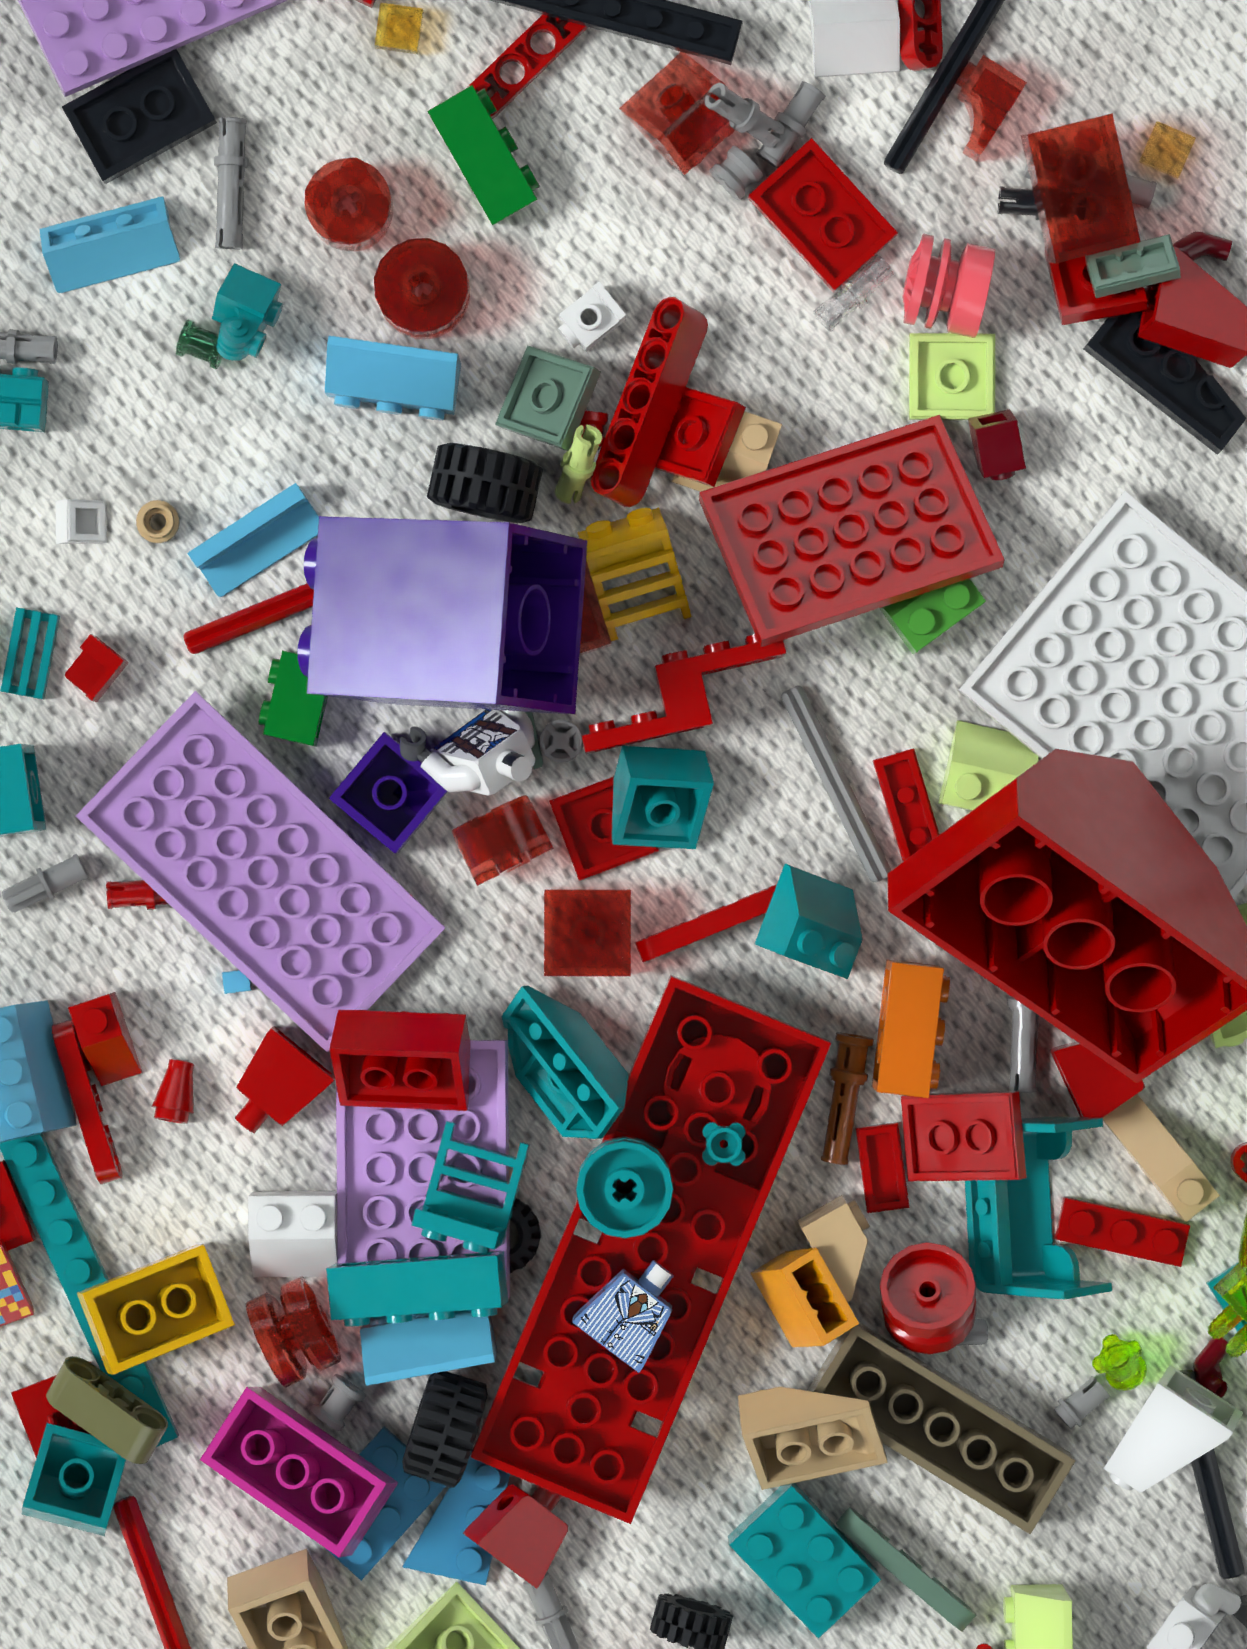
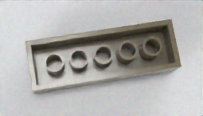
[807,1322,1076,1534]

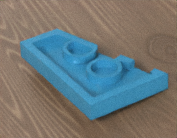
[402,1449,510,1586]

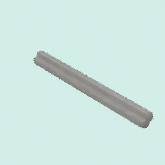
[781,685,891,882]

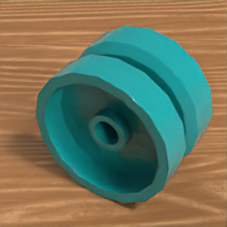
[576,1136,673,1238]

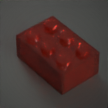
[1021,113,1141,263]

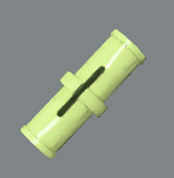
[555,425,602,504]

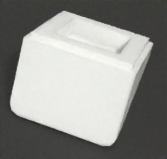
[56,499,107,544]

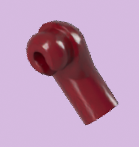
[1173,232,1232,261]

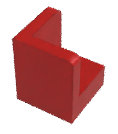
[65,634,129,702]

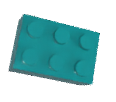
[728,1483,881,1639]

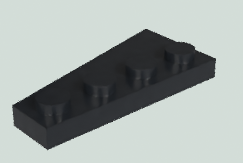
[1083,291,1247,455]

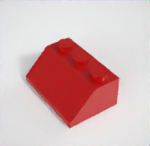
[330,1010,470,1111]

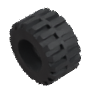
[427,443,543,523]
[402,1371,488,1488]

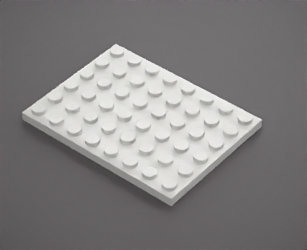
[959,491,1247,899]

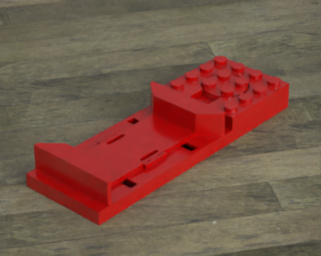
[471,974,831,1524]

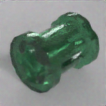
[176,319,223,369]

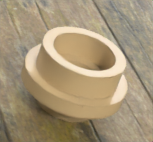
[136,500,180,543]

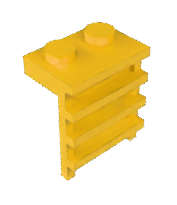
[577,508,692,642]

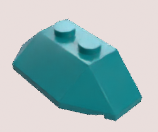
[501,985,629,1139]

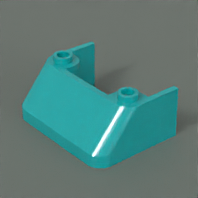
[965,1116,1112,1300]

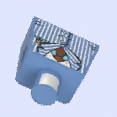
[572,1260,674,1373]

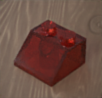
[619,52,735,175]

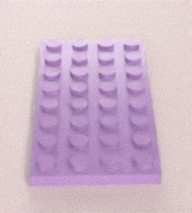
[76,691,445,1052]

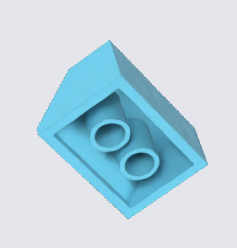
[325,336,461,421]
[0,1000,77,1143]
[360,1310,498,1386]

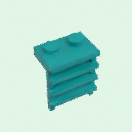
[411,1121,530,1254]

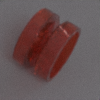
[374,238,470,339]
[245,1275,341,1388]

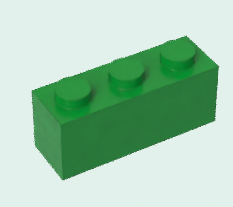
[427,84,540,225]

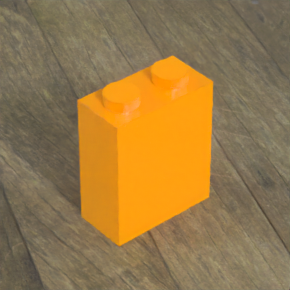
[750,1248,859,1347]

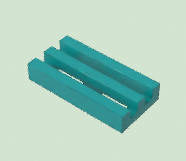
[0,607,60,700]

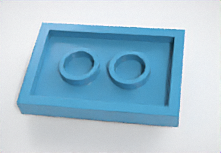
[324,1426,446,1581]

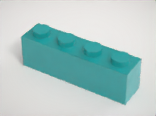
[326,1251,509,1327]

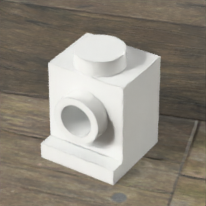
[558,281,626,352]

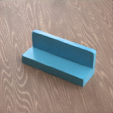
[39,196,180,293]
[188,483,319,597]

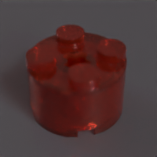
[305,158,394,251]
[451,795,554,886]

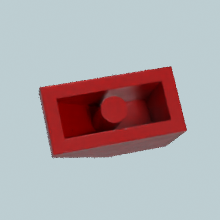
[68,992,143,1086]

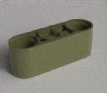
[46,1356,168,1464]

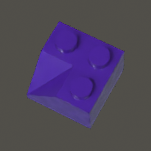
[329,732,448,854]

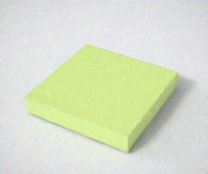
[909,333,995,420]

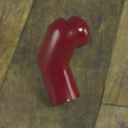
[1193,1333,1233,1398]

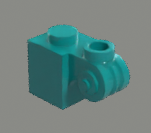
[212,263,283,361]

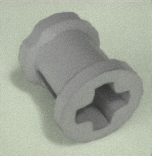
[310,1374,366,1431]

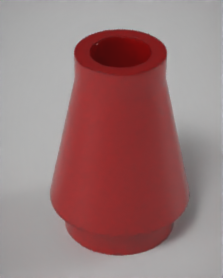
[151,1059,194,1124]

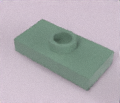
[1085,234,1181,298]

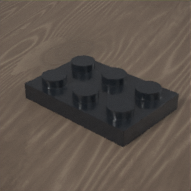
[62,49,217,184]

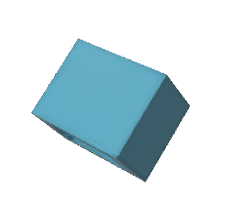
[222,970,252,994]

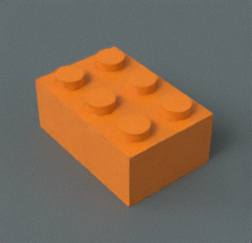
[871,959,950,1098]

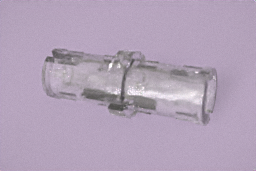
[813,254,895,332]

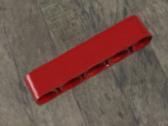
[591,297,708,507]

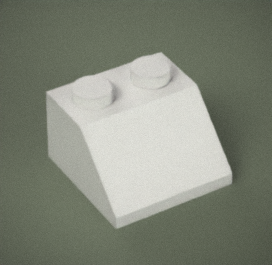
[248,1191,338,1277]

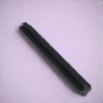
[884,0,1005,174]
[1180,1370,1244,1579]

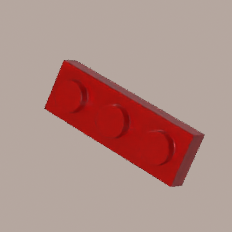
[1054,1197,1190,1267]

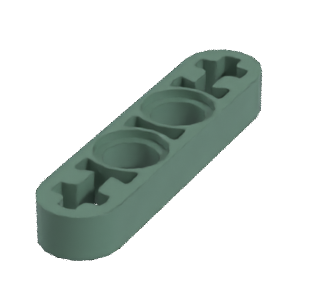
[836,1507,977,1632]

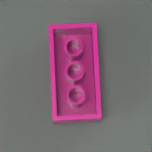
[200,1387,399,1558]

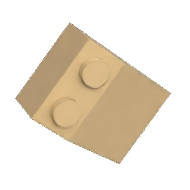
[738,1387,888,1490]
[227,1548,348,1649]

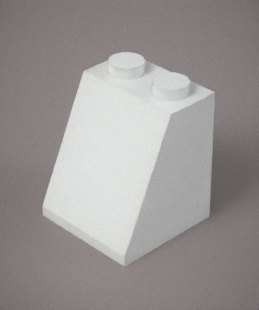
[1104,1365,1243,1493]

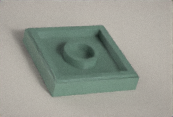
[495,345,601,451]

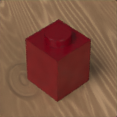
[968,409,1026,480]

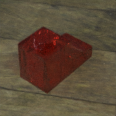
[956,55,1027,162]

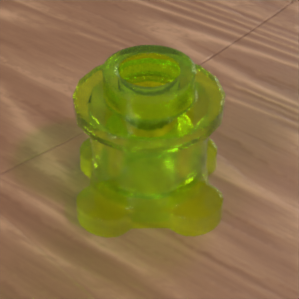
[1092,1334,1147,1391]

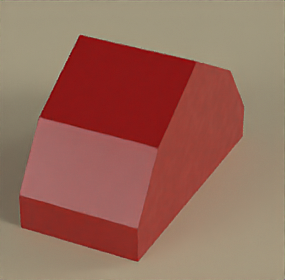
[888,749,1247,1083]

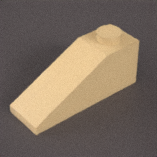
[1103,1094,1220,1222]

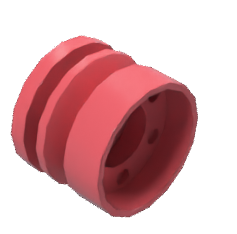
[902,234,995,338]

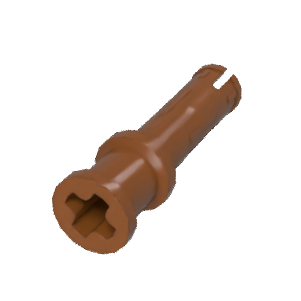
[821,1032,874,1165]

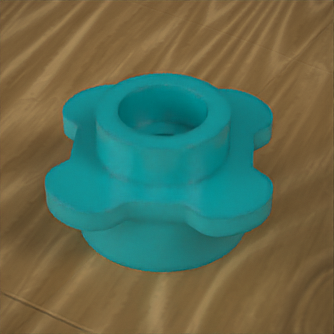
[702,1122,746,1166]

